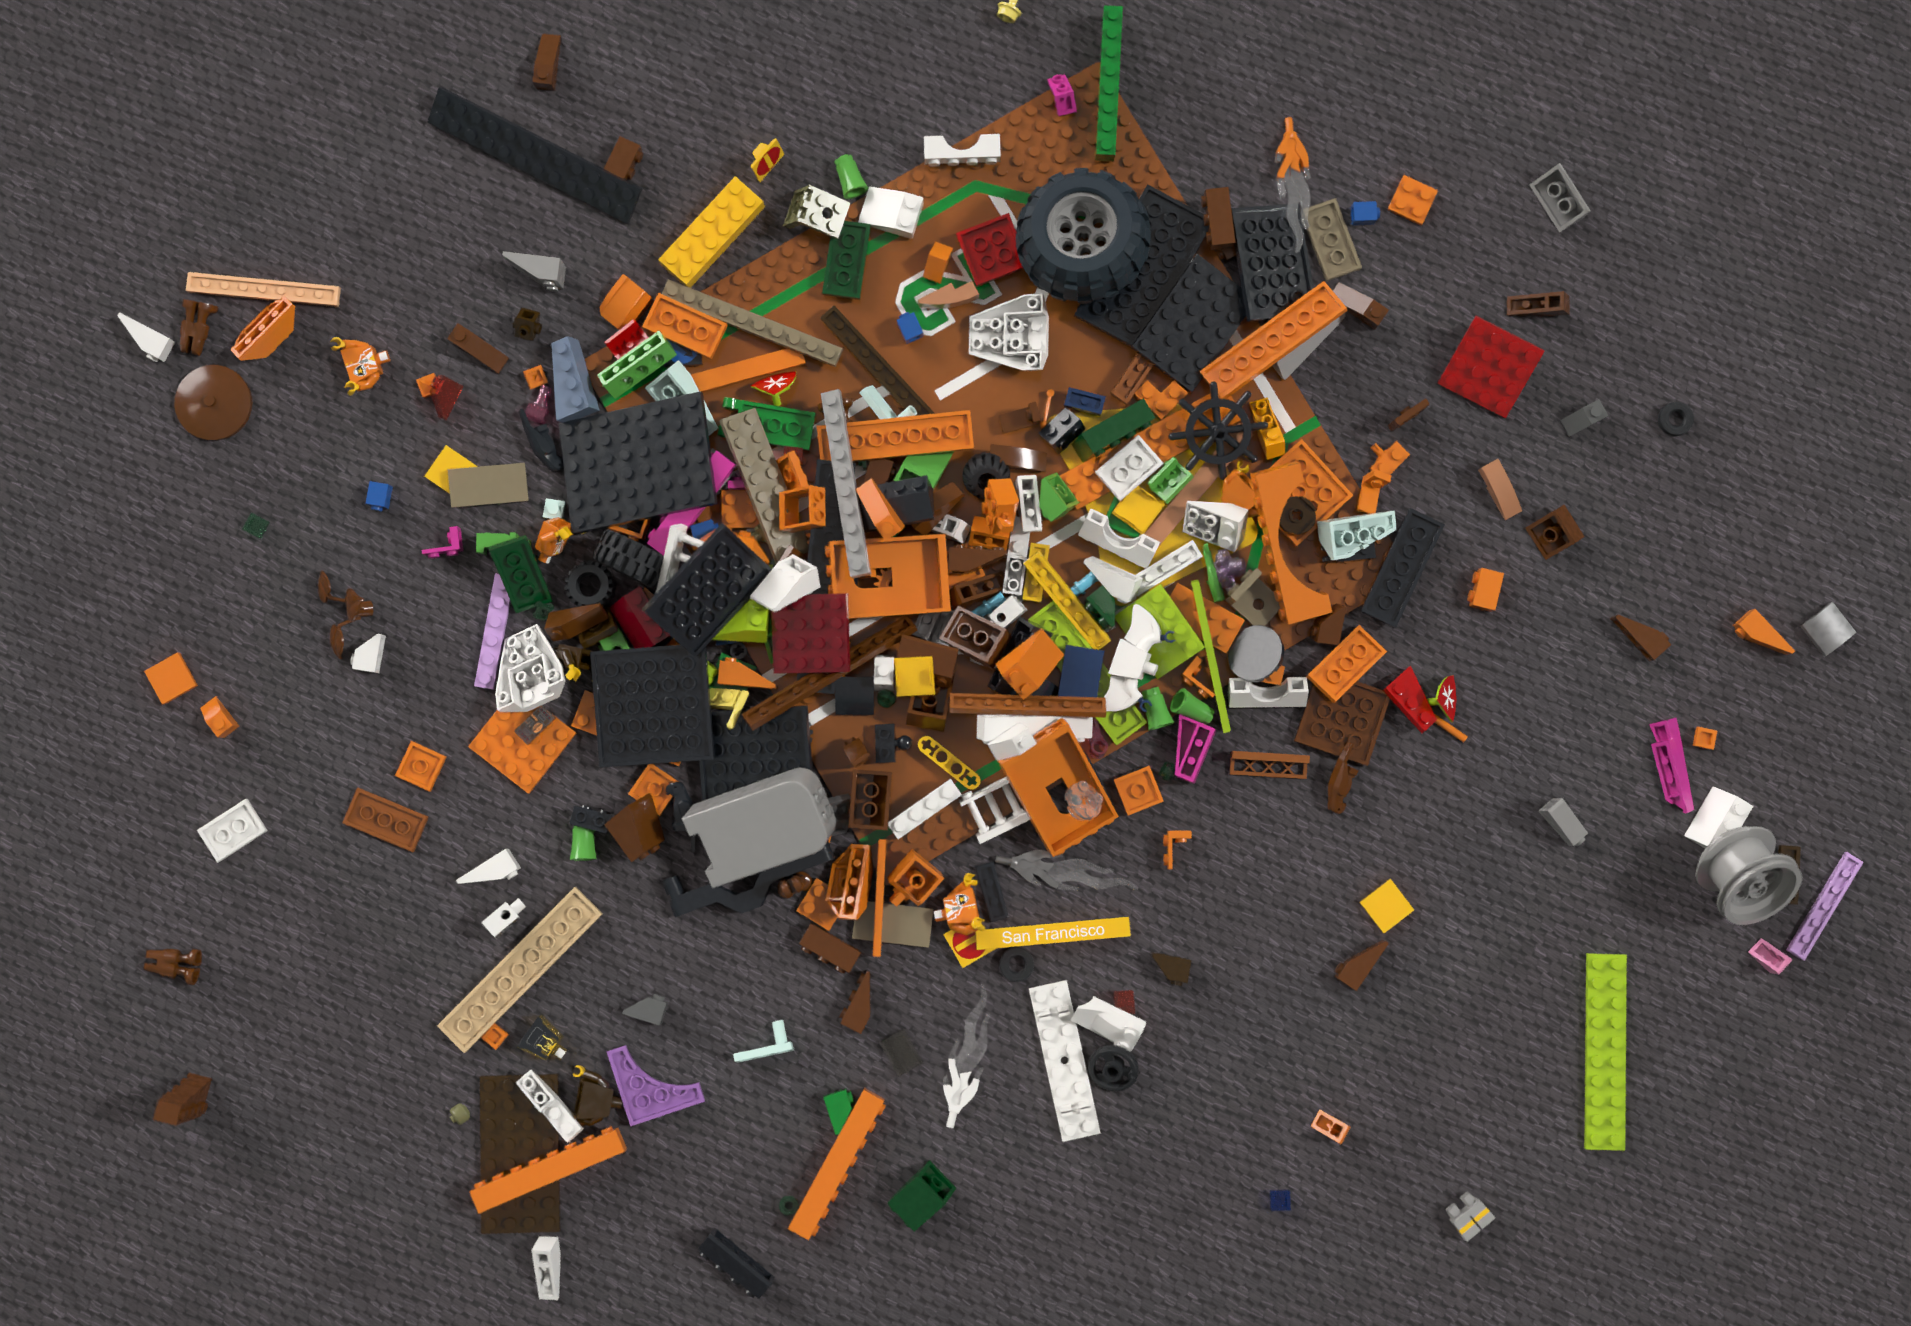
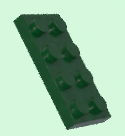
[822,221,871,300]
[489,535,552,613]

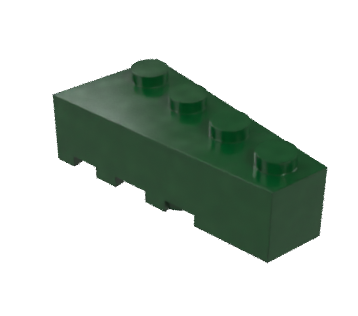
[1071,398,1156,463]

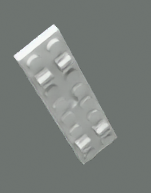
[1029,980,1100,1142]

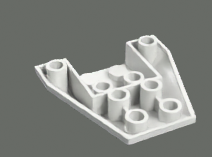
[969,294,1049,371]
[495,624,565,712]

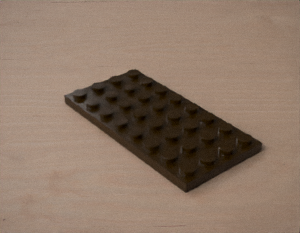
[480,1074,560,1234]

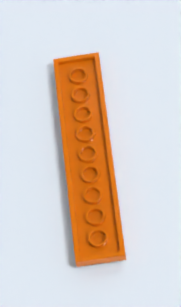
[1060,394,1241,511]

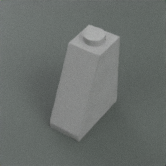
[1538,798,1588,846]

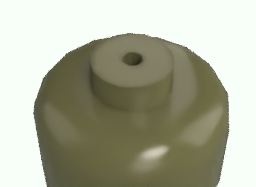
[449,1103,470,1125]

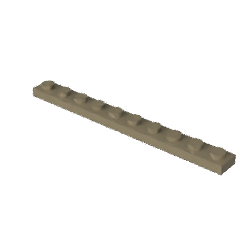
[662,279,843,367]

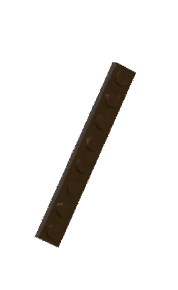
[820,305,935,416]

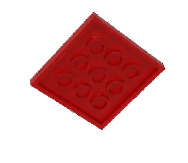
[1438,315,1545,418]

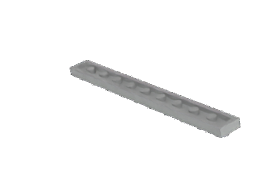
[821,389,871,579]

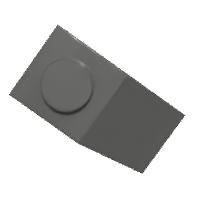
[1560,399,1608,437]
[622,994,668,1025]

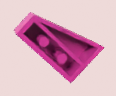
[1175,714,1216,784]

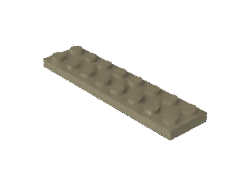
[719,408,809,564]

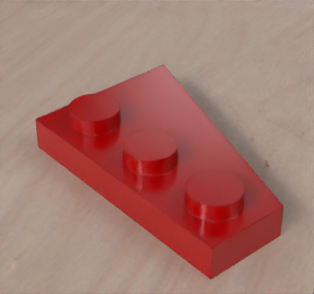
[1383,665,1437,733]

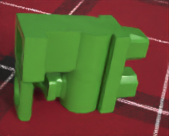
[476,532,531,555]

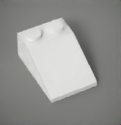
[858,187,924,239]

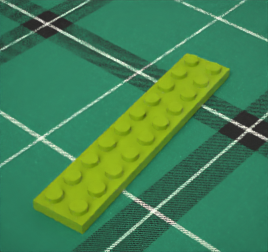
[1585,953,1627,1151]

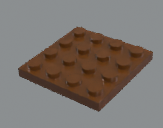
[1294,682,1390,766]

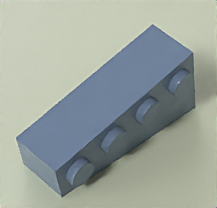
[552,336,599,423]

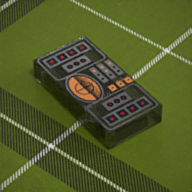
[514,705,556,745]

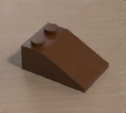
[939,606,1012,670]
[906,673,955,732]

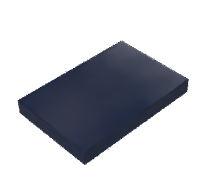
[1058,645,1104,697]

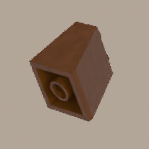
[605,793,665,862]

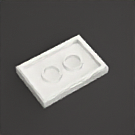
[1095,435,1164,501]
[197,799,268,863]

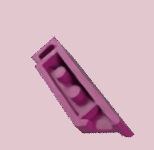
[1650,718,1694,813]

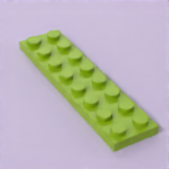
[1028,601,1147,746]

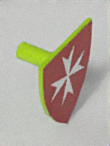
[751,371,796,406]
[1427,675,1456,723]

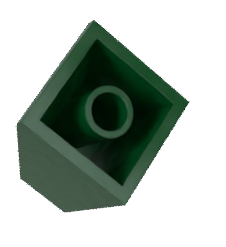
[887,1160,956,1232]

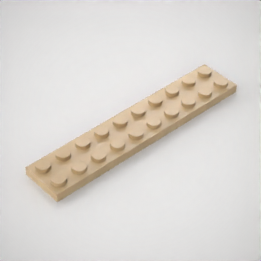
[437,887,603,1053]

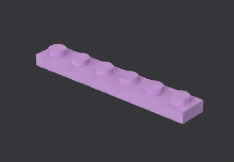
[474,573,511,690]

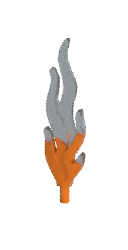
[1275,117,1311,253]

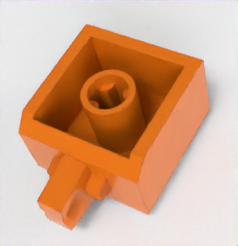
[981,478,1019,534]
[887,849,944,907]

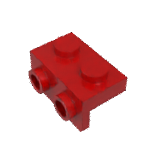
[604,319,649,360]

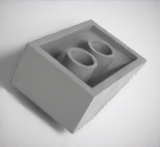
[502,251,566,291]

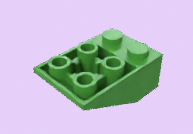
[894,451,954,491]

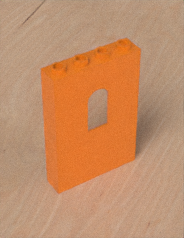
[825,534,951,619]
[998,718,1119,857]

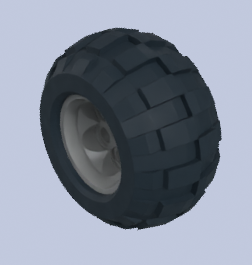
[1015,168,1151,304]

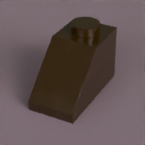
[1151,952,1192,986]

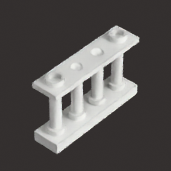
[656,524,704,593]
[959,777,1030,844]

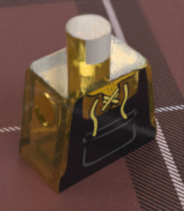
[517,1015,568,1060]

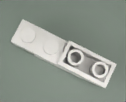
[1002,516,1030,595]
[516,1069,583,1142]

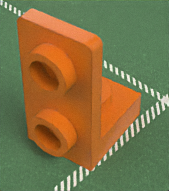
[1357,469,1391,514]
[1181,656,1215,699]
[1163,831,1192,870]

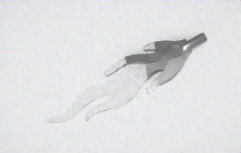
[995,850,1138,890]

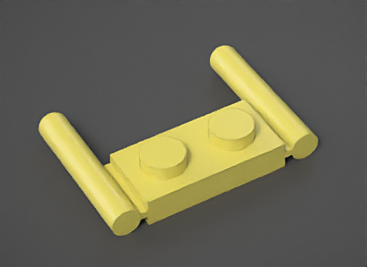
[710,688,749,729]

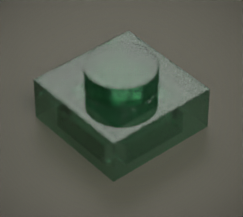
[242,513,270,539]

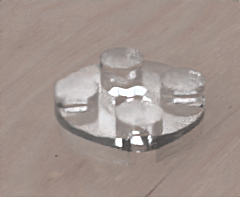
[1065,781,1103,821]

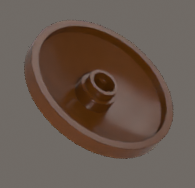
[174,365,252,441]

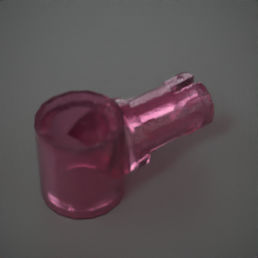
[525,385,552,424]
[1089,719,1108,759]

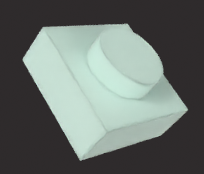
[543,498,566,519]

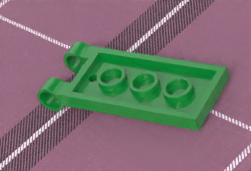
[717,397,816,451]

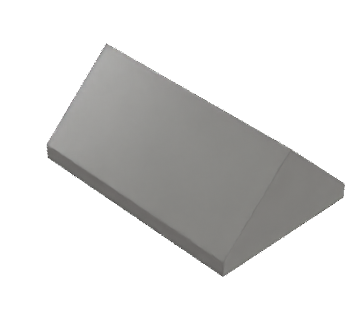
[1530,163,1591,232]

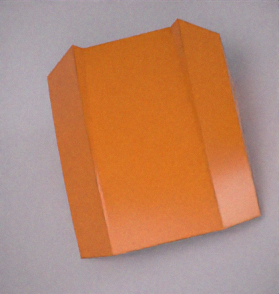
[599,274,654,330]

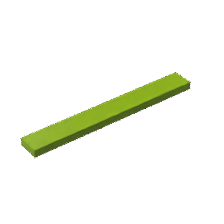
[1191,580,1231,733]

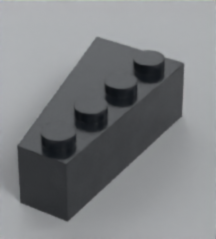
[988,616,1053,695]

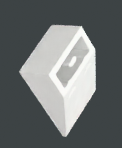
[1182,501,1249,552]
[750,554,820,612]

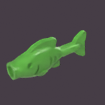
[1202,543,1225,603]

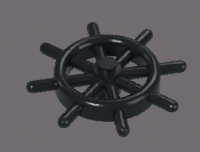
[1168,381,1268,480]

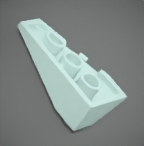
[645,360,718,435]
[1317,511,1397,560]

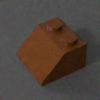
[1525,505,1585,560]

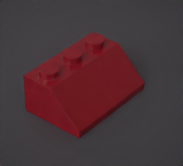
[610,586,671,648]

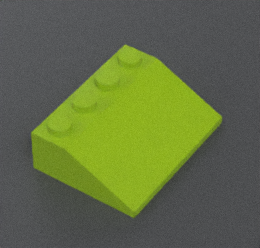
[712,565,773,643]
[1115,584,1205,679]

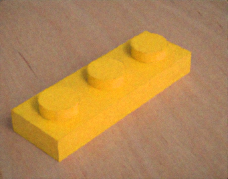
[1022,543,1050,603]

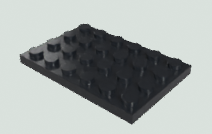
[1231,204,1314,322]
[1131,254,1246,393]
[641,522,772,657]

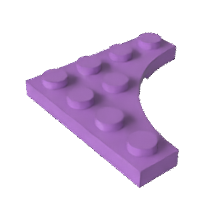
[607,1045,705,1126]

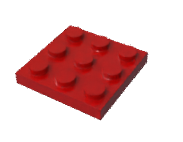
[956,213,1024,287]

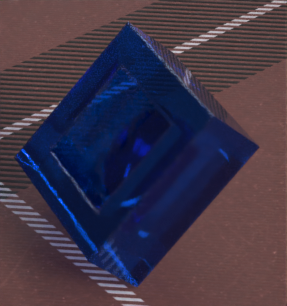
[1270,1190,1291,1211]

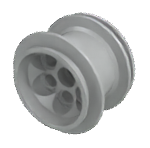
[1696,827,1802,925]

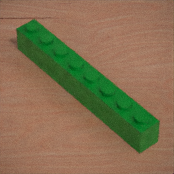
[1095,5,1123,162]

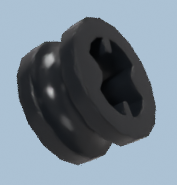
[730,642,748,660]

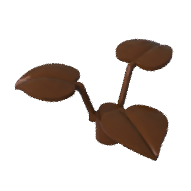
[318,570,373,659]

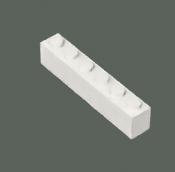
[977,714,1093,744]

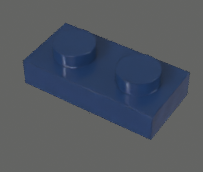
[1064,387,1106,416]

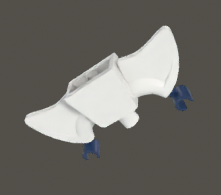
[1104,604,1175,712]

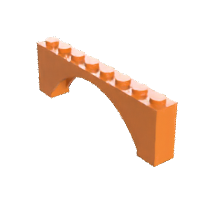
[1249,462,1332,624]

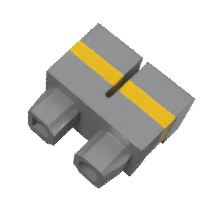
[1446,1192,1495,1242]

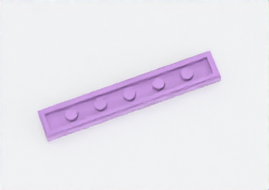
[1786,852,1863,961]

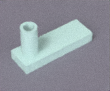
[859,385,917,419]
[733,1020,794,1063]

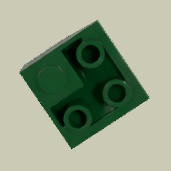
[1084,585,1115,631]

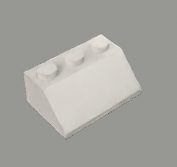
[1684,787,1753,849]

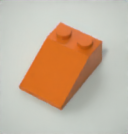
[996,628,1064,700]

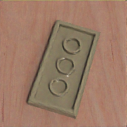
[1300,198,1362,282]
[448,463,529,508]
[852,901,933,948]

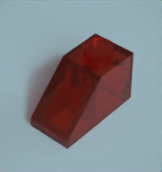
[430,375,464,420]

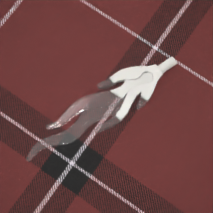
[943,984,991,1128]

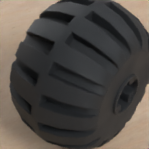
[962,452,1010,499]

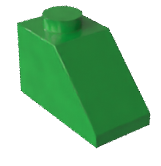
[823,1088,855,1135]

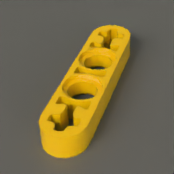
[918,736,980,790]

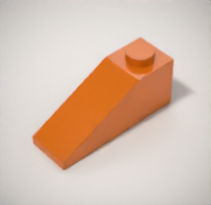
[856,478,905,541]
[1733,609,1795,655]
[718,657,777,690]

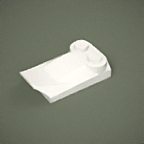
[1070,996,1146,1052]

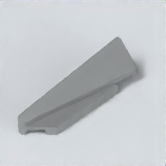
[1272,313,1345,380]

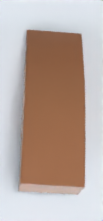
[918,281,979,309]
[1478,459,1522,520]

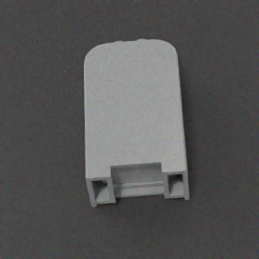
[682,768,836,888]

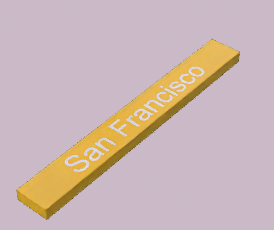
[975,917,1131,950]

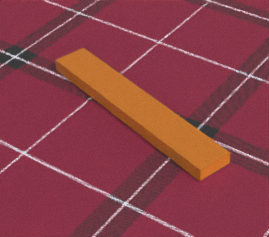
[691,348,806,392]
[873,839,887,957]

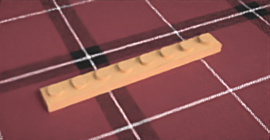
[186,272,341,307]

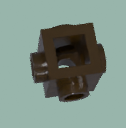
[513,308,542,341]

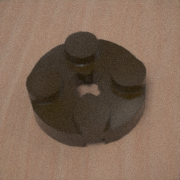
[1279,496,1316,535]

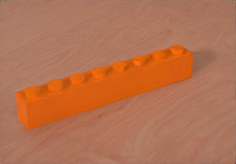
[788,1088,886,1240]
[470,1126,627,1214]

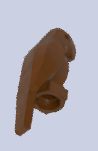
[1328,742,1359,814]

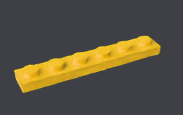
[1023,551,1111,650]

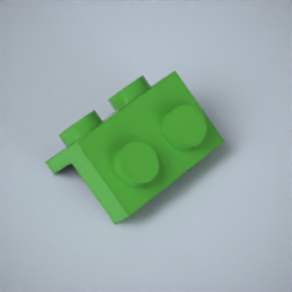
[1147,457,1194,504]

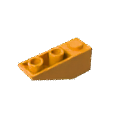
[1249,398,1285,460]

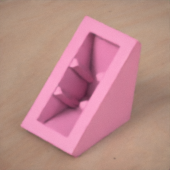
[1749,938,1792,974]

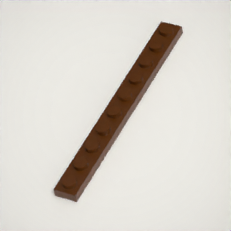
[742,615,917,731]

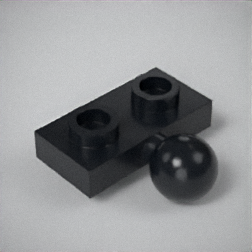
[875,724,912,763]

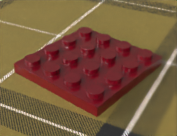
[772,593,850,674]

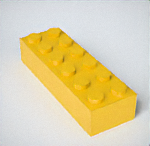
[658,176,765,288]

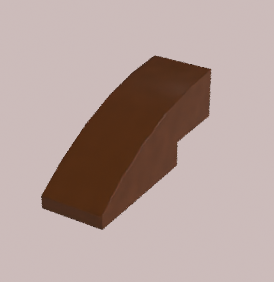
[990,444,1047,472]

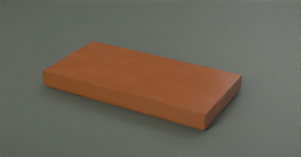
[342,787,429,852]

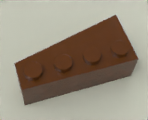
[153,1073,212,1126]

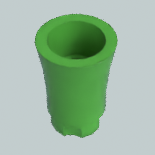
[835,154,869,199]
[1142,687,1174,731]
[1170,688,1214,725]
[570,826,597,861]

